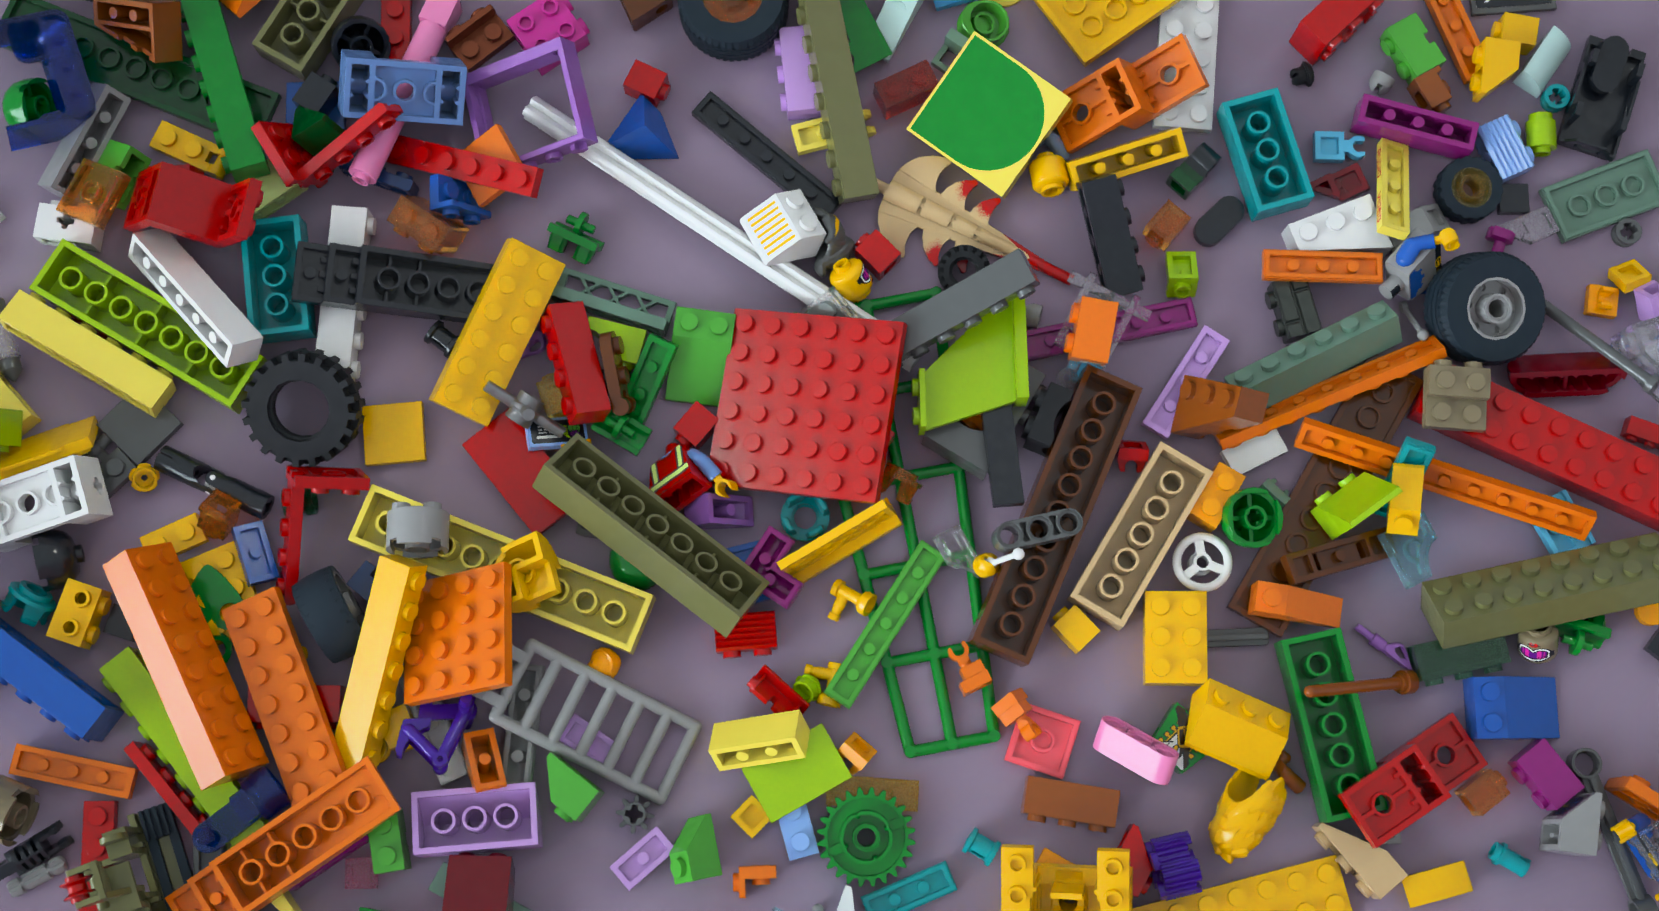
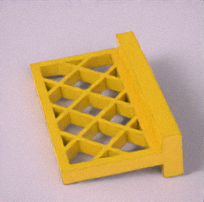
[776,497,903,583]

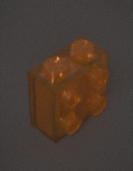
[387,195,470,255]

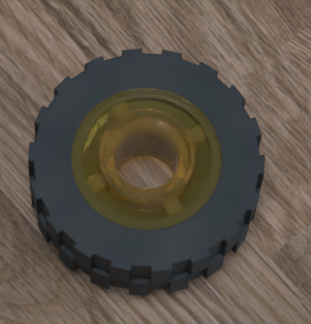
[1433,156,1504,224]

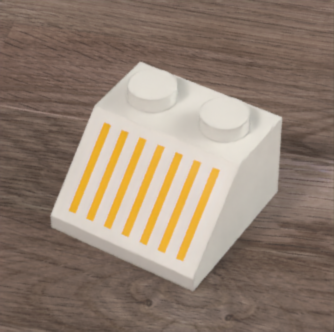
[740,189,827,266]

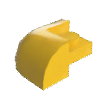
[495,531,562,613]

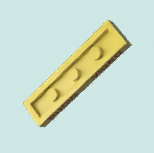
[1377,138,1410,241]

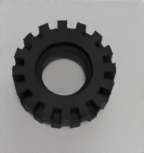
[938,245,990,290]

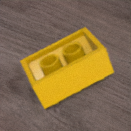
[1184,678,1291,781]

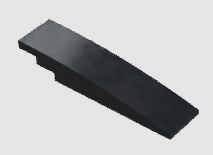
[290,241,494,323]

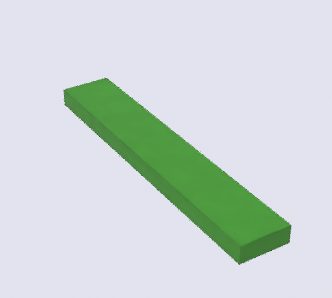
[824,540,947,710]

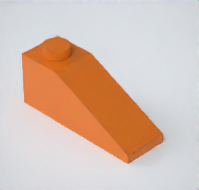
[1248,580,1343,628]

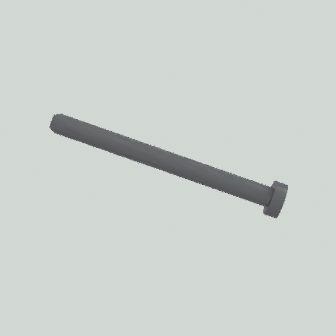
[1545,300,1659,395]

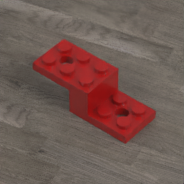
[1337,712,1488,848]

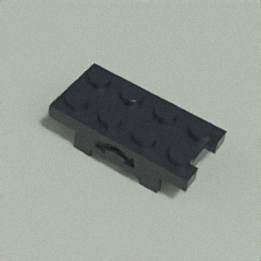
[1557,35,1646,162]

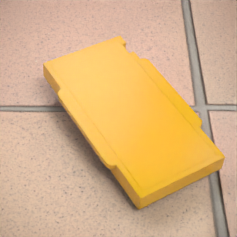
[0,415,99,480]

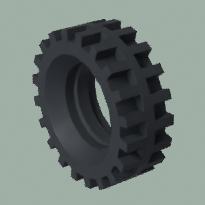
[241,348,365,467]

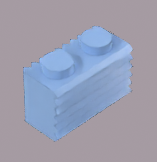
[1475,114,1535,184]

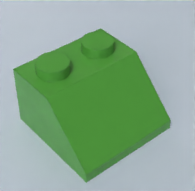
[546,752,605,823]

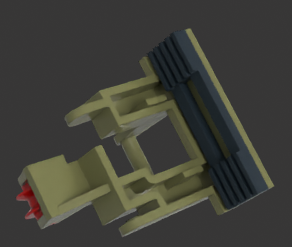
[59,802,193,911]

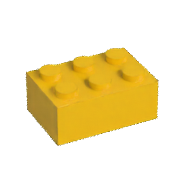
[1143,591,1208,686]

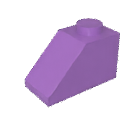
[684,493,754,530]

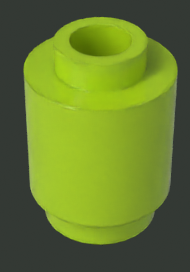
[1525,111,1557,157]

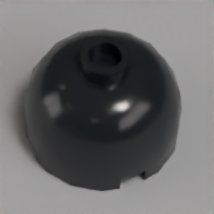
[330,15,391,67]
[32,529,85,592]

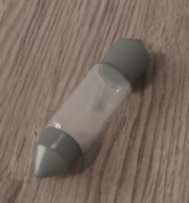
[0,297,23,382]

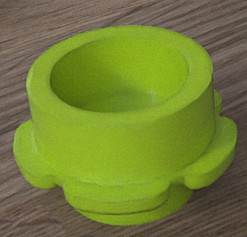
[793,674,822,703]

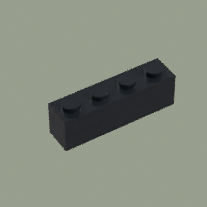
[1076,174,1145,299]

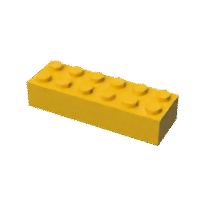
[428,237,566,427]

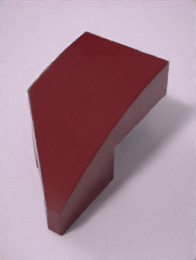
[1310,162,1370,202]

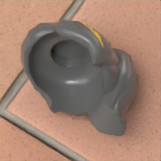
[813,208,855,277]

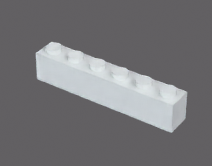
[315,205,377,382]
[128,228,264,368]

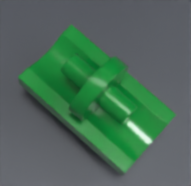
[547,211,605,265]
[590,409,653,457]
[1555,615,1612,656]

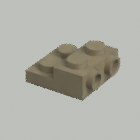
[1422,359,1491,433]

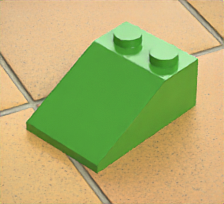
[665,306,736,408]

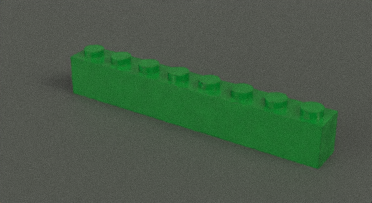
[180,0,271,183]

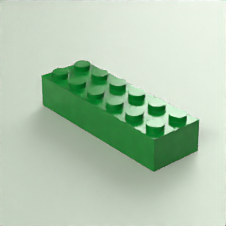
[1274,627,1388,823]

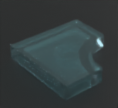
[1377,511,1438,590]

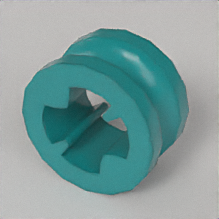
[1540,84,1570,113]

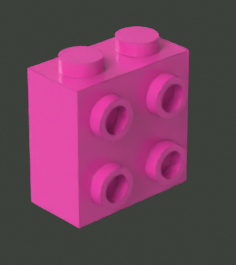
[506,0,590,76]

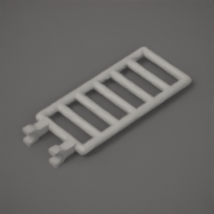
[472,638,702,805]

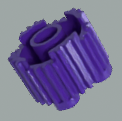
[1144,831,1203,901]

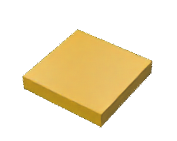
[362,401,427,467]

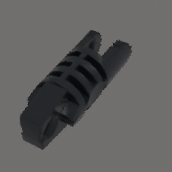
[0,820,75,881]

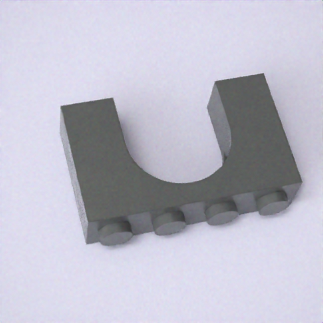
[921,365,1046,481]

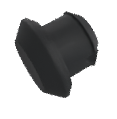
[1290,61,1314,87]

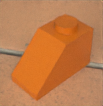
[461,727,507,793]

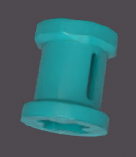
[961,827,1001,866]

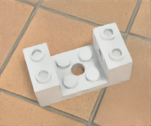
[0,455,113,552]

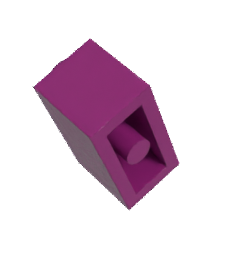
[1507,738,1585,811]

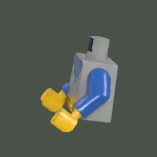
[1379,227,1460,300]

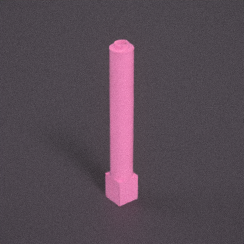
[348,0,462,186]

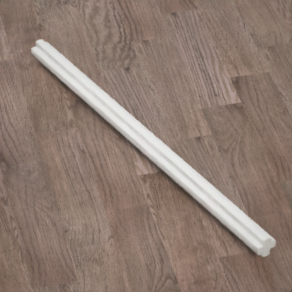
[522,96,921,372]

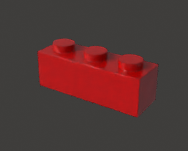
[1620,415,1659,450]

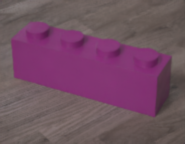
[1350,93,1480,159]

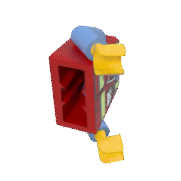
[648,443,738,511]

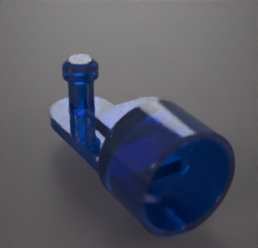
[192,765,292,853]

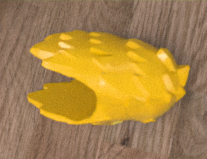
[1208,769,1287,864]

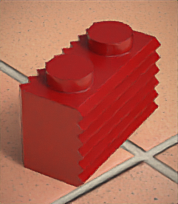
[715,610,778,659]

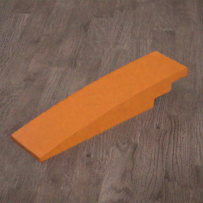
[165,756,402,911]

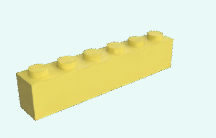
[0,289,176,418]

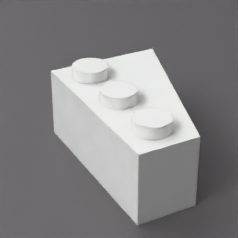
[1281,194,1393,257]

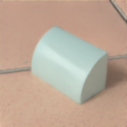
[1512,25,1571,98]

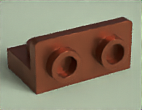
[445,4,516,72]

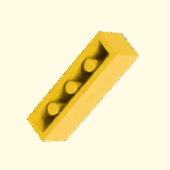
[1065,127,1189,191]

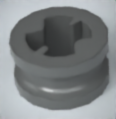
[1611,218,1642,248]

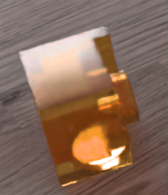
[197,489,242,541]

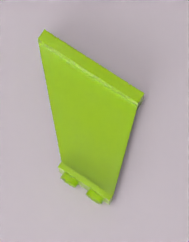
[911,297,1029,435]

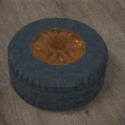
[678,0,789,62]

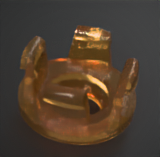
[881,462,923,505]

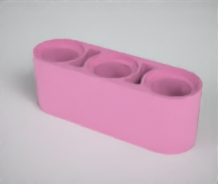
[1093,715,1179,785]

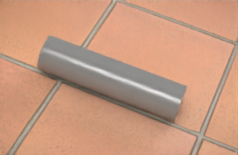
[502,663,546,784]

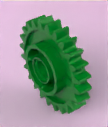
[817,786,916,887]

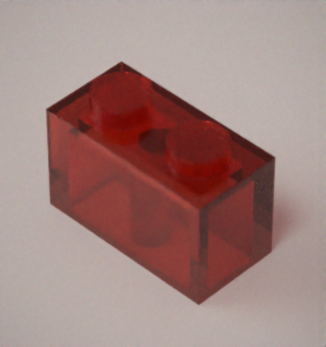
[873,59,938,120]

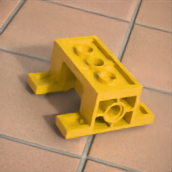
[1001,844,1133,911]

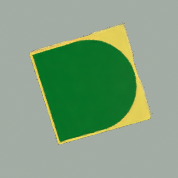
[906,31,1073,199]

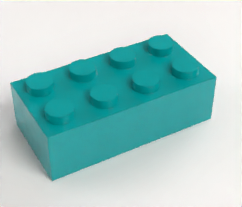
[1216,87,1315,222]
[241,214,317,344]

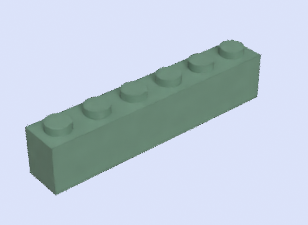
[1224,300,1403,408]

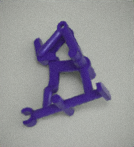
[395,694,477,775]

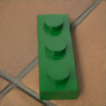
[626,333,679,425]

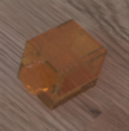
[1142,199,1191,252]
[1454,768,1511,816]

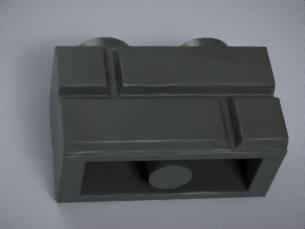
[1265,281,1323,344]

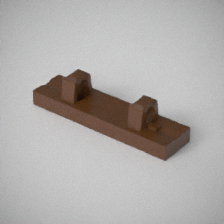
[1280,527,1397,586]

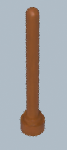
[1304,669,1419,698]

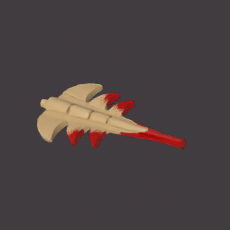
[877,155,1074,285]

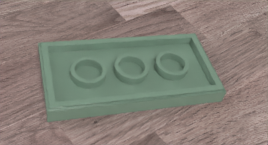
[1538,149,1659,244]

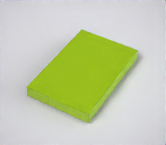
[741,723,852,824]

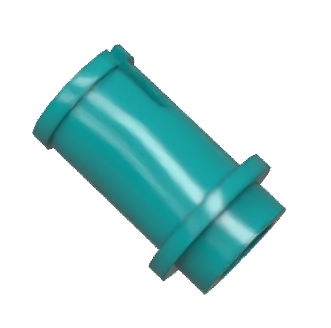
[1488,842,1531,877]

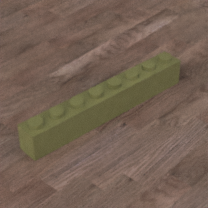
[796,0,880,205]

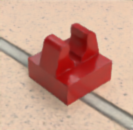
[1116,440,1149,473]

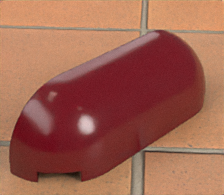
[1507,352,1628,398]

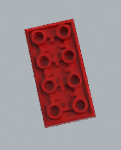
[462,408,567,534]

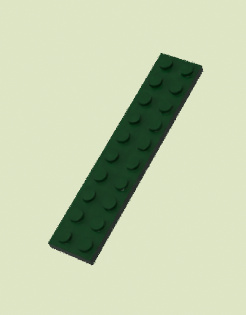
[0,0,282,131]

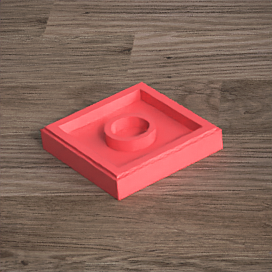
[1004,704,1081,780]

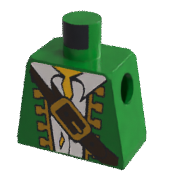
[1152,702,1206,774]

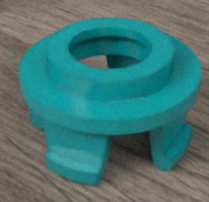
[781,495,830,542]
[0,580,57,627]

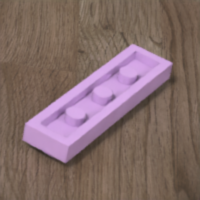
[1141,325,1230,440]

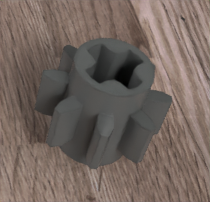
[616,795,655,834]

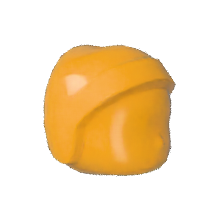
[587,647,621,678]

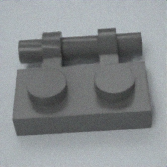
[81,433,137,499]

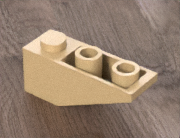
[1312,822,1408,900]

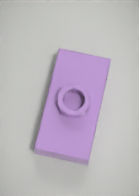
[609,826,673,891]

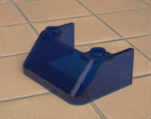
[0,9,96,152]

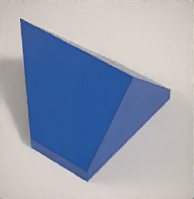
[608,95,679,159]

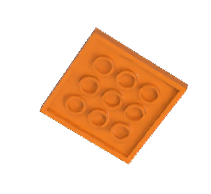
[404,562,512,707]

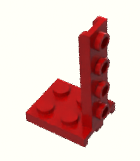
[251,103,403,188]
[276,465,370,606]

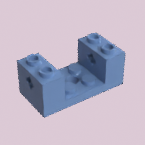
[338,49,467,126]

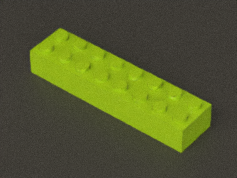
[29,238,268,414]

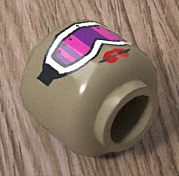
[1517,625,1559,664]

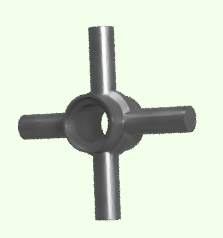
[483,380,566,438]

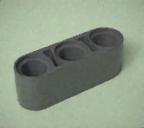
[991,508,1083,553]

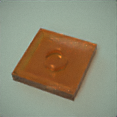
[56,158,132,230]

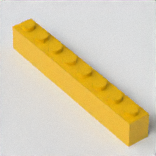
[334,554,428,769]

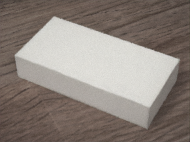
[1220,428,1288,475]

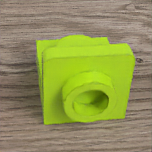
[1165,251,1199,298]

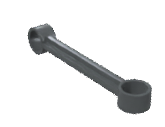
[1566,748,1659,911]

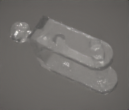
[1053,271,1152,389]

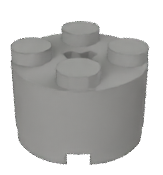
[386,501,450,558]

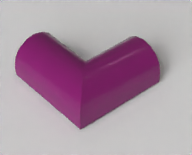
[744,525,804,610]

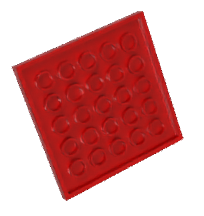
[710,308,907,504]

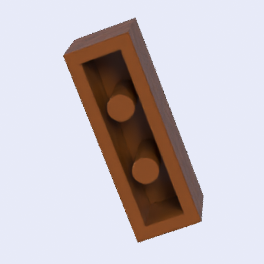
[1020,775,1120,833]

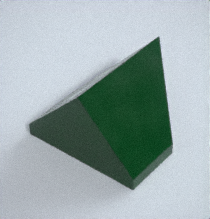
[291,106,345,173]

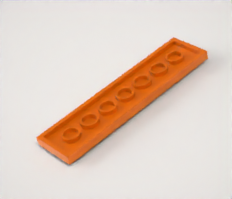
[221,586,347,806]

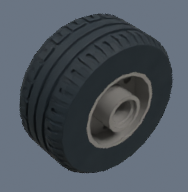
[1423,251,1546,366]

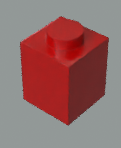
[623,59,671,108]
[855,229,901,281]
[673,401,719,450]

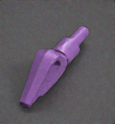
[520,323,547,360]
[1354,623,1412,670]

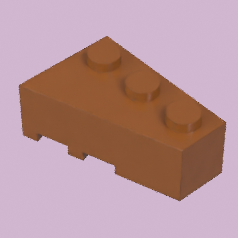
[93,0,183,63]
[1170,375,1269,439]

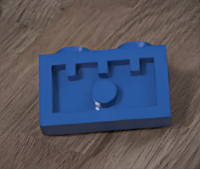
[430,173,491,225]

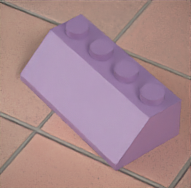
[411,782,543,858]

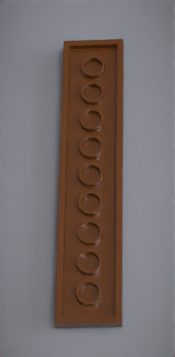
[1226,354,1423,638]

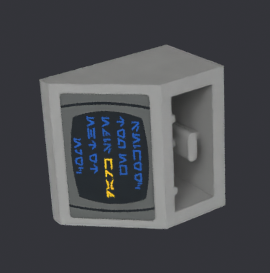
[1539,792,1605,856]

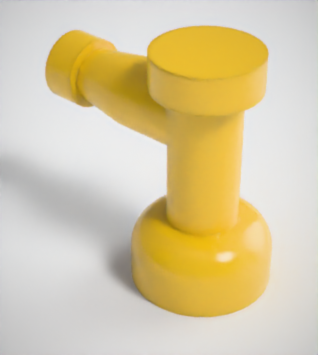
[827,579,877,622]
[804,662,841,708]

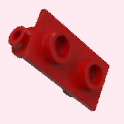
[746,664,810,715]

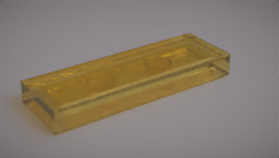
[825,776,919,812]

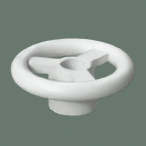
[1172,532,1233,592]

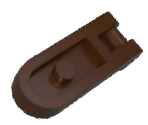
[599,331,636,416]

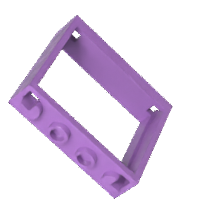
[465,37,598,167]

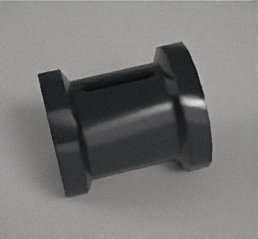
[424,320,459,358]

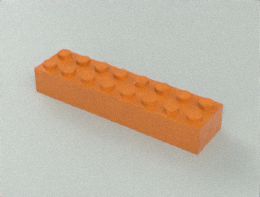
[103,542,270,791]

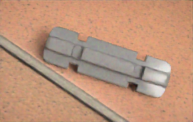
[7,856,69,897]

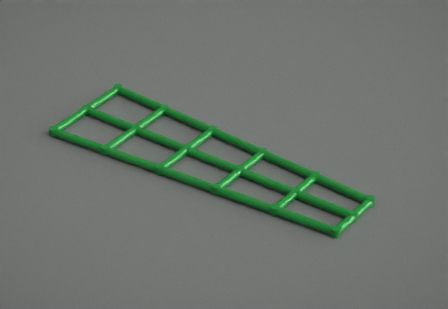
[794,286,1001,758]

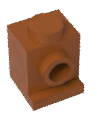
[1406,65,1452,113]

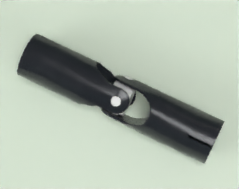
[154,445,275,520]

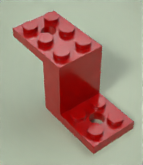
[123,161,264,248]

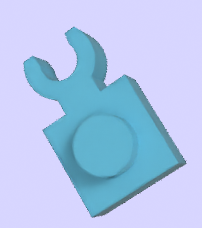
[1313,131,1365,163]

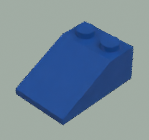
[1463,676,1560,740]

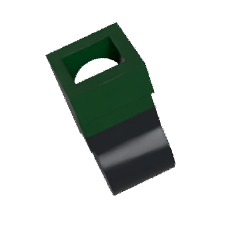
[1165,142,1222,200]

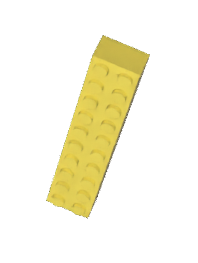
[348,484,656,655]

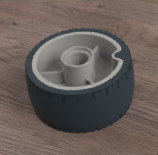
[291,565,365,663]

